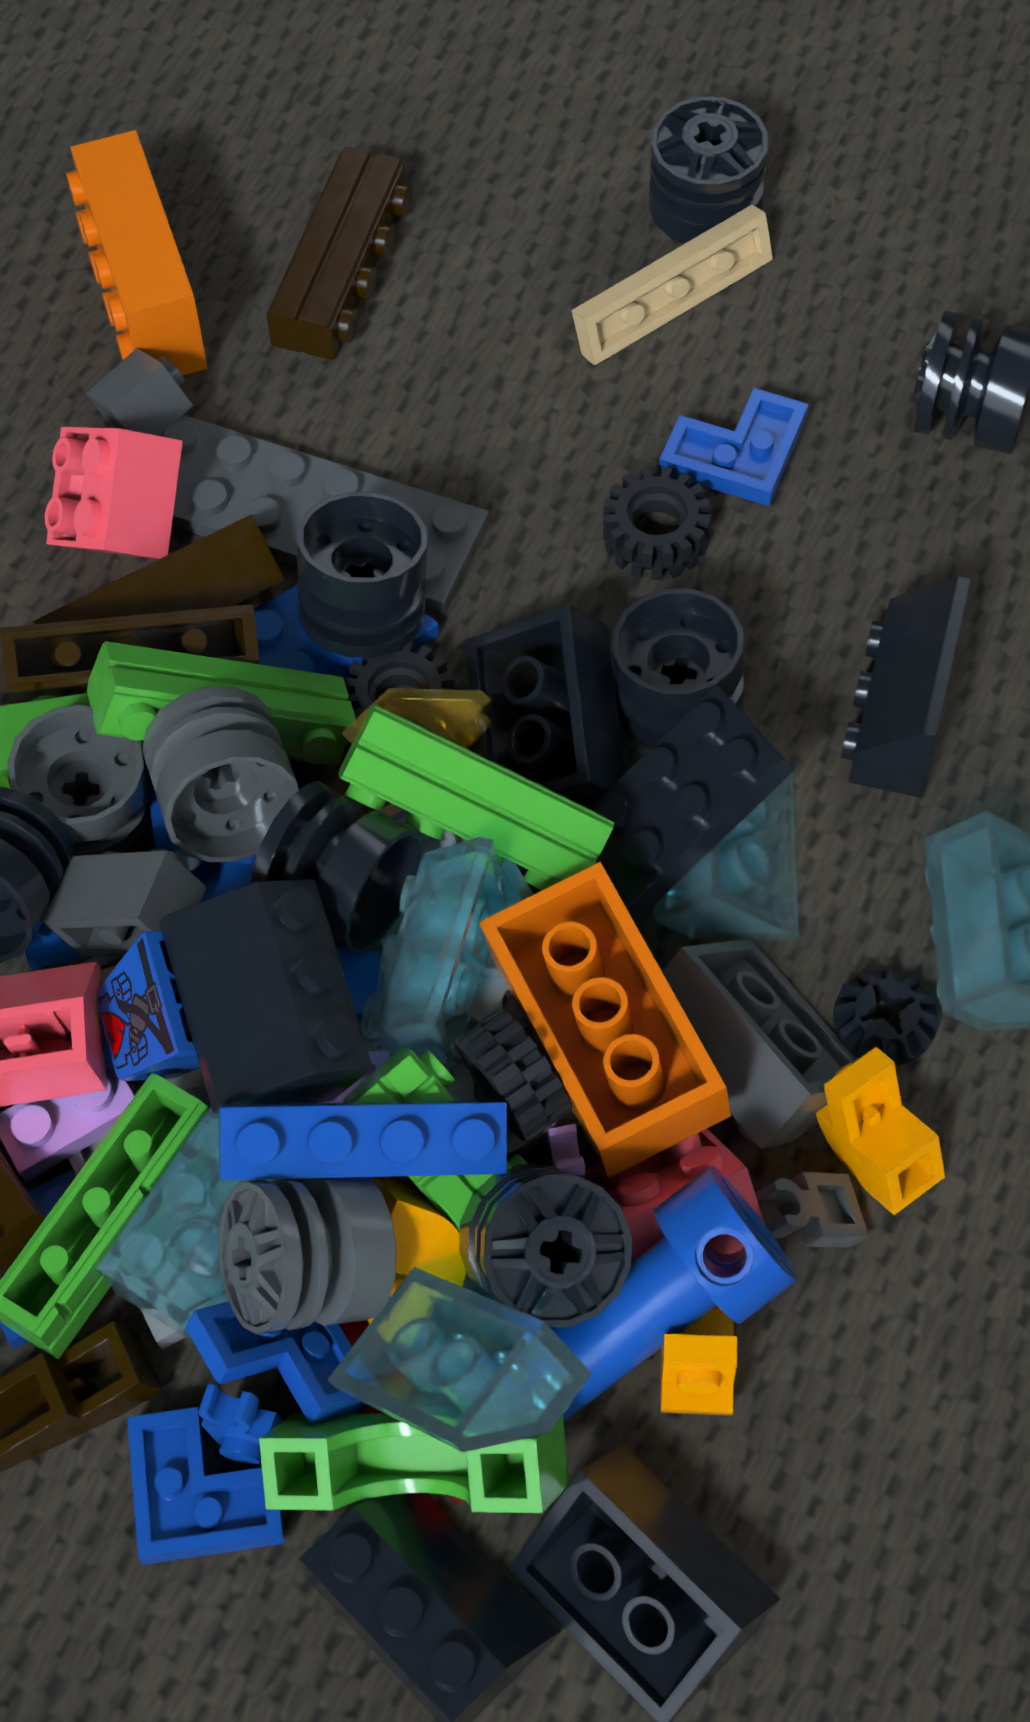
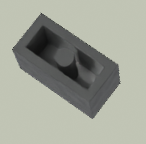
[43,848,207,957]

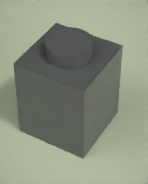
[86,348,193,436]

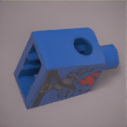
[96,931,200,1081]

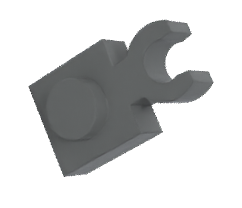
[756,1172,869,1248]

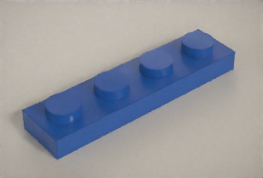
[219,1100,507,1180]

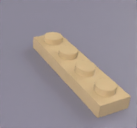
[572,205,773,365]

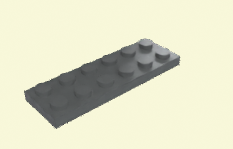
[160,415,490,614]

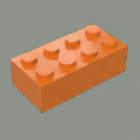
[66,130,208,375]
[479,862,731,1178]

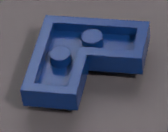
[659,388,809,507]
[185,1301,379,1426]
[127,1407,286,1565]

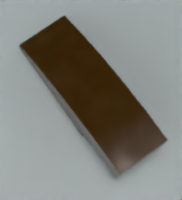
[0,1321,164,1472]

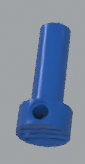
[475,1166,799,1422]

